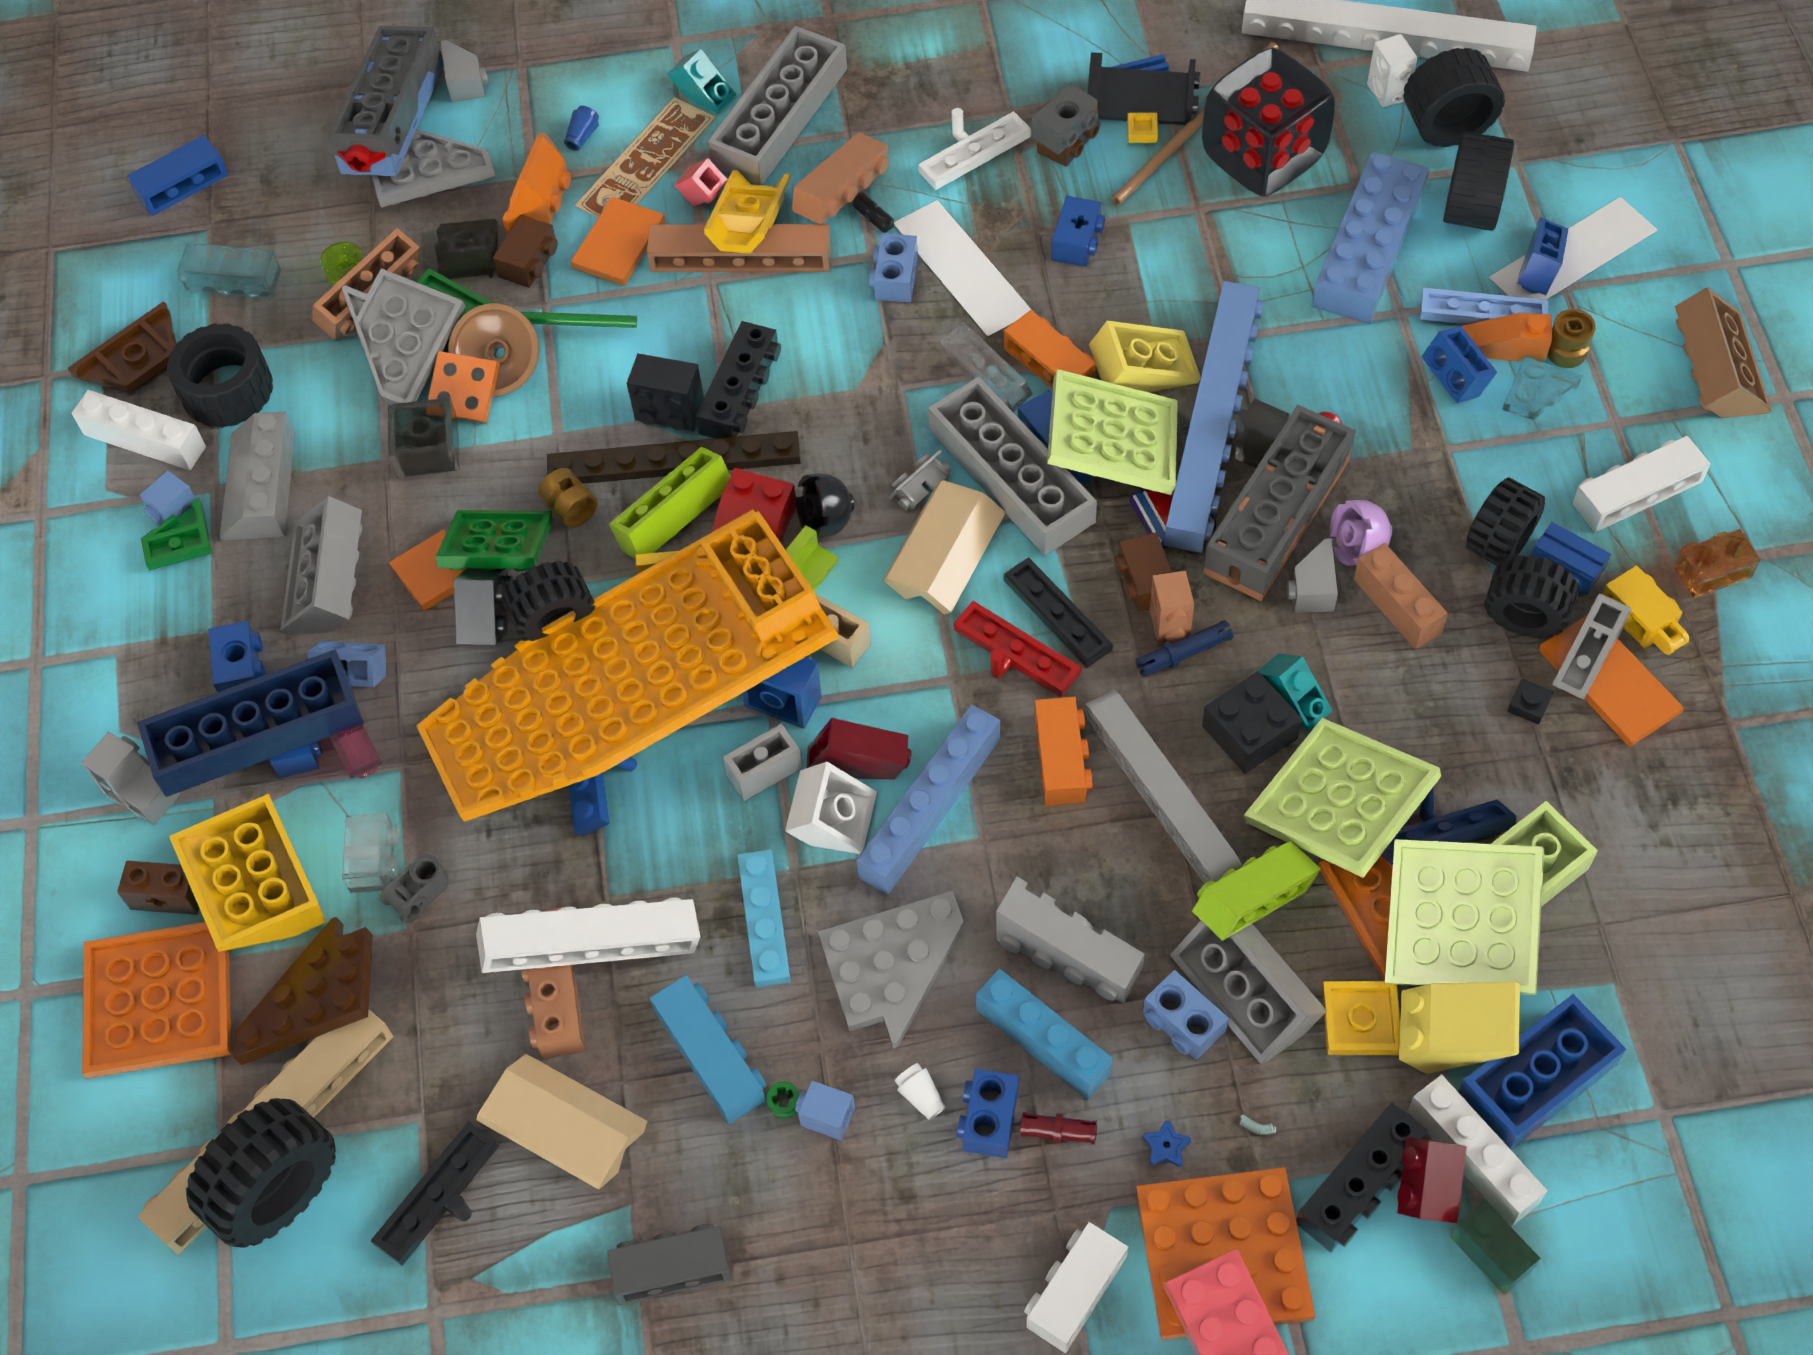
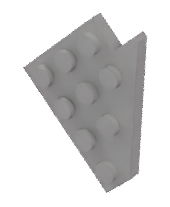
[342,268,466,411]

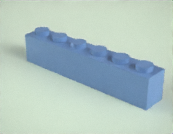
[856,704,1001,896]

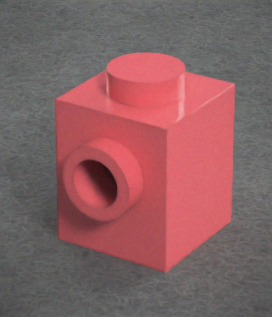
[674,158,727,207]

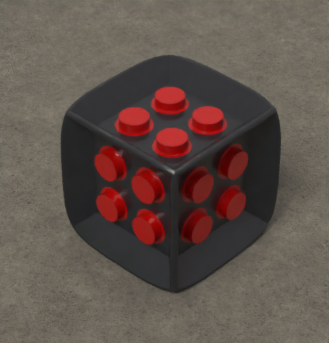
[1202,48,1335,197]

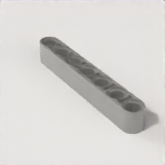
[1083,689,1242,884]

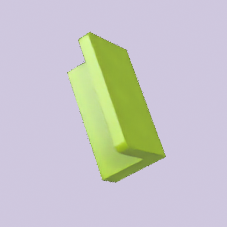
[786,525,838,592]

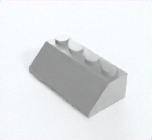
[220,411,295,541]
[280,496,363,634]
[1170,921,1327,1064]

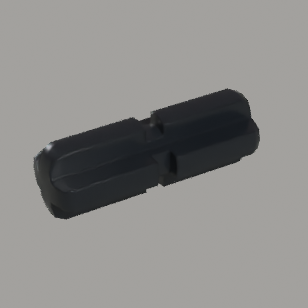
[852,192,894,233]

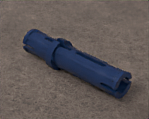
[1135,620,1233,678]

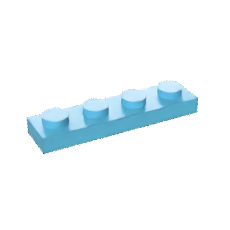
[737,849,791,988]

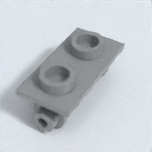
[888,450,951,510]

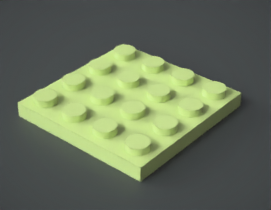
[1047,369,1178,495]
[1244,718,1441,877]
[1385,839,1544,995]

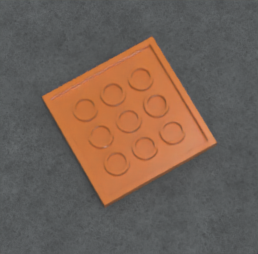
[82,922,231,1079]
[1135,1167,1315,1340]

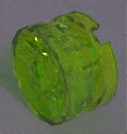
[320,242,363,286]

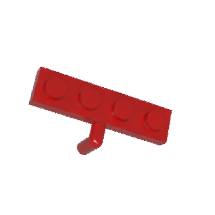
[953,601,1081,698]

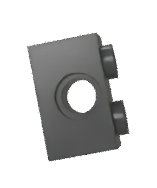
[1032,83,1098,155]

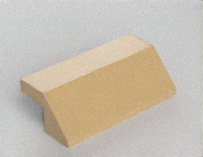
[883,480,1006,615]
[476,1054,647,1190]

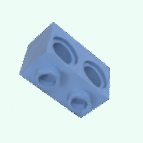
[869,233,918,302]
[308,641,386,687]
[1143,970,1229,1061]

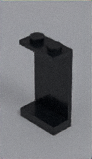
[1087,52,1200,125]

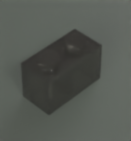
[1233,398,1289,468]

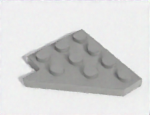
[371,129,495,208]
[818,891,964,1049]

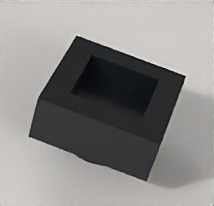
[1507,679,1554,725]

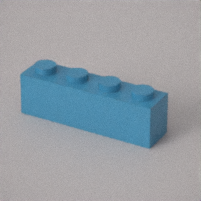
[976,968,1113,1100]
[650,975,767,1125]

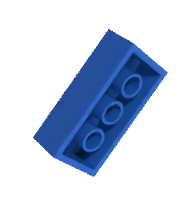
[1458,994,1626,1150]

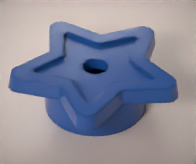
[1142,1120,1191,1167]

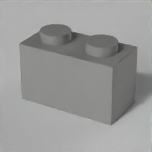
[723,723,802,801]

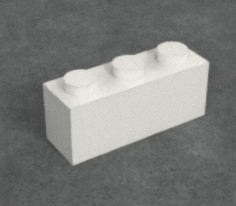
[1024,1222,1128,1353]

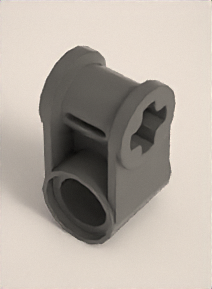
[380,854,449,923]

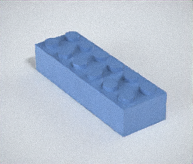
[1312,152,1430,324]

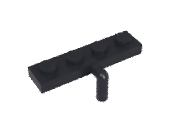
[371,1121,499,1266]

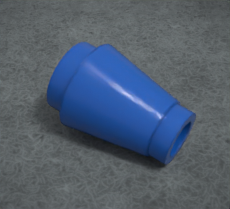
[564,105,599,151]

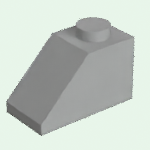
[441,40,489,102]
[1287,538,1338,613]

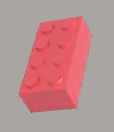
[1163,1249,1289,1355]

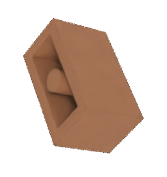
[1149,570,1194,644]

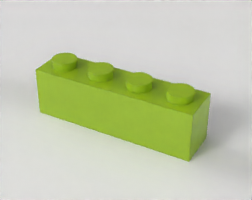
[609,447,730,559]
[1192,840,1321,941]

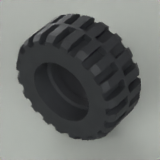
[186,1098,336,1248]

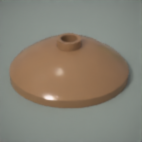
[448,303,539,397]

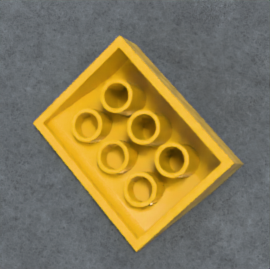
[169,794,327,952]

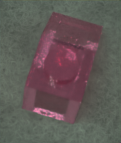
[330,724,382,778]

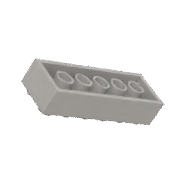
[707,26,847,185]
[928,376,1097,556]

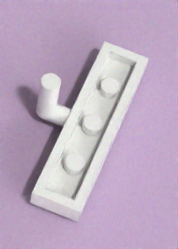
[918,108,1031,190]

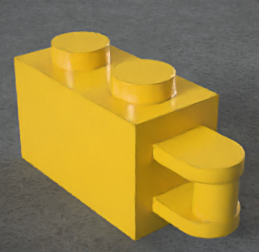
[1602,565,1689,655]

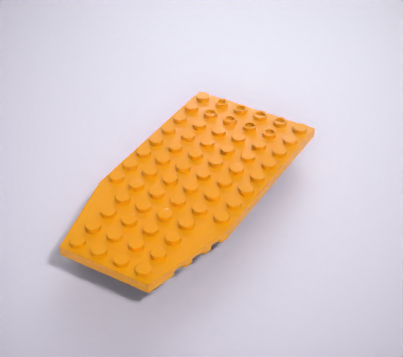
[416,509,839,822]

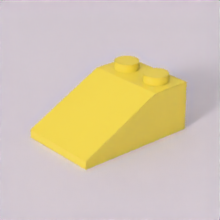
[1089,321,1201,393]
[1399,982,1520,1074]

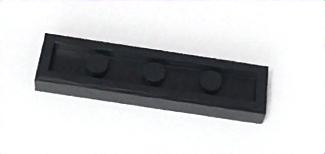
[1003,557,1113,668]

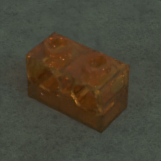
[1674,529,1761,598]

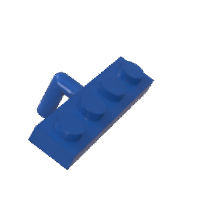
[568,757,637,837]

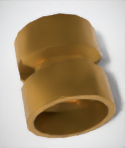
[1547,309,1596,368]
[538,468,598,528]

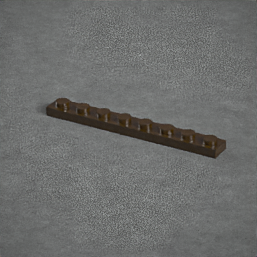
[547,431,801,484]

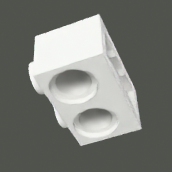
[1367,34,1418,108]

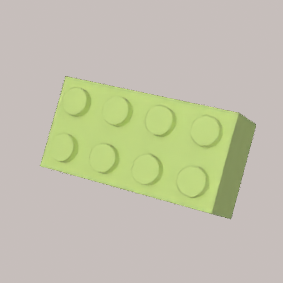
[1491,801,1598,907]

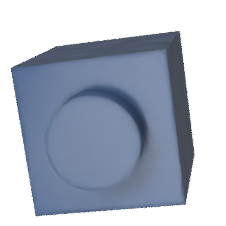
[140,470,196,523]
[795,1081,855,1141]

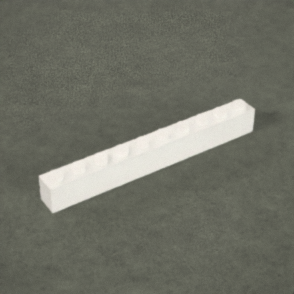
[1241,0,1537,72]

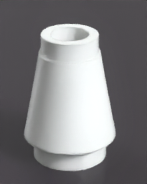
[895,1063,946,1121]

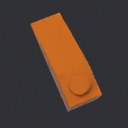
[1453,313,1552,363]

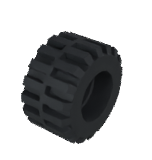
[1466,477,1545,566]
[1484,555,1578,638]
[503,561,595,641]

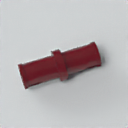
[1020,1112,1097,1145]

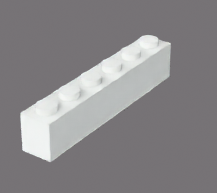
[476,898,700,973]

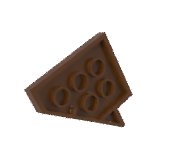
[233,917,373,1065]

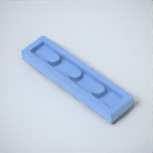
[1420,288,1548,324]

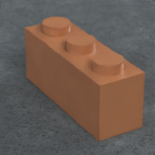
[1354,543,1448,650]

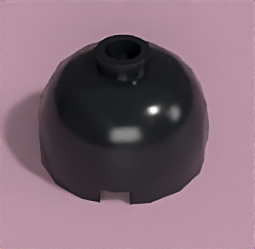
[796,473,854,538]

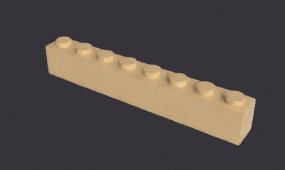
[137,1010,393,1255]

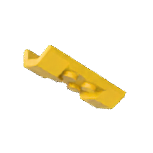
[704,170,790,254]

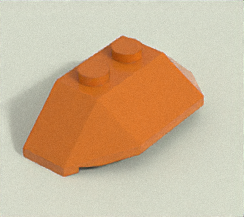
[502,132,571,235]

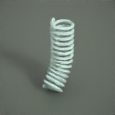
[1240,1115,1276,1136]

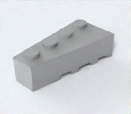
[996,876,1145,1003]

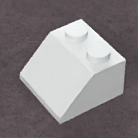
[785,762,877,854]

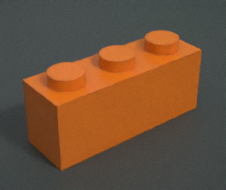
[1004,310,1096,390]
[1034,697,1093,806]

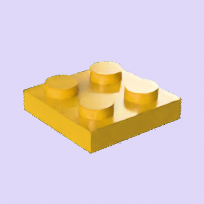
[1322,981,1400,1055]

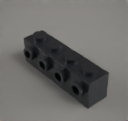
[695,321,781,438]
[1296,1102,1428,1252]

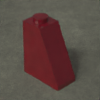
[806,718,912,780]

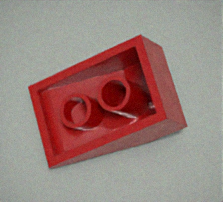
[711,468,797,543]

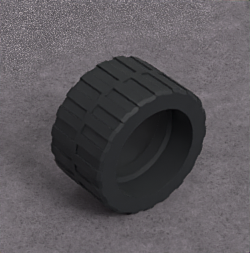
[1403,48,1505,147]
[1443,131,1514,231]
[167,323,273,427]

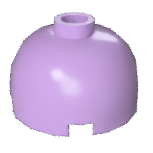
[1330,500,1392,566]

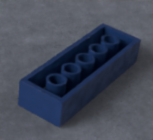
[137,649,364,797]

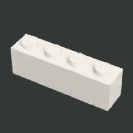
[72,390,206,471]
[1572,436,1711,533]
[1407,1075,1548,1227]

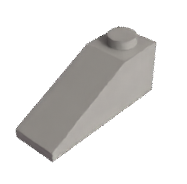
[1552,593,1631,700]

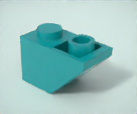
[667,49,737,113]
[1258,653,1333,731]

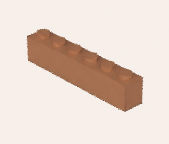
[647,224,831,272]

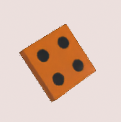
[425,351,500,424]

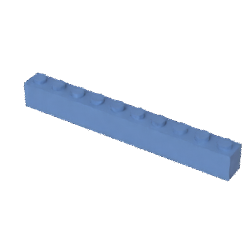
[1164,281,1264,553]

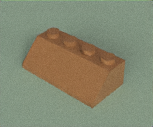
[1675,287,1772,418]

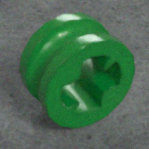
[766,1081,799,1119]

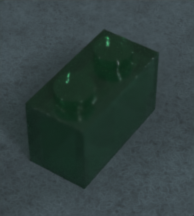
[1450,1199,1541,1296]

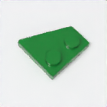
[141,498,213,571]

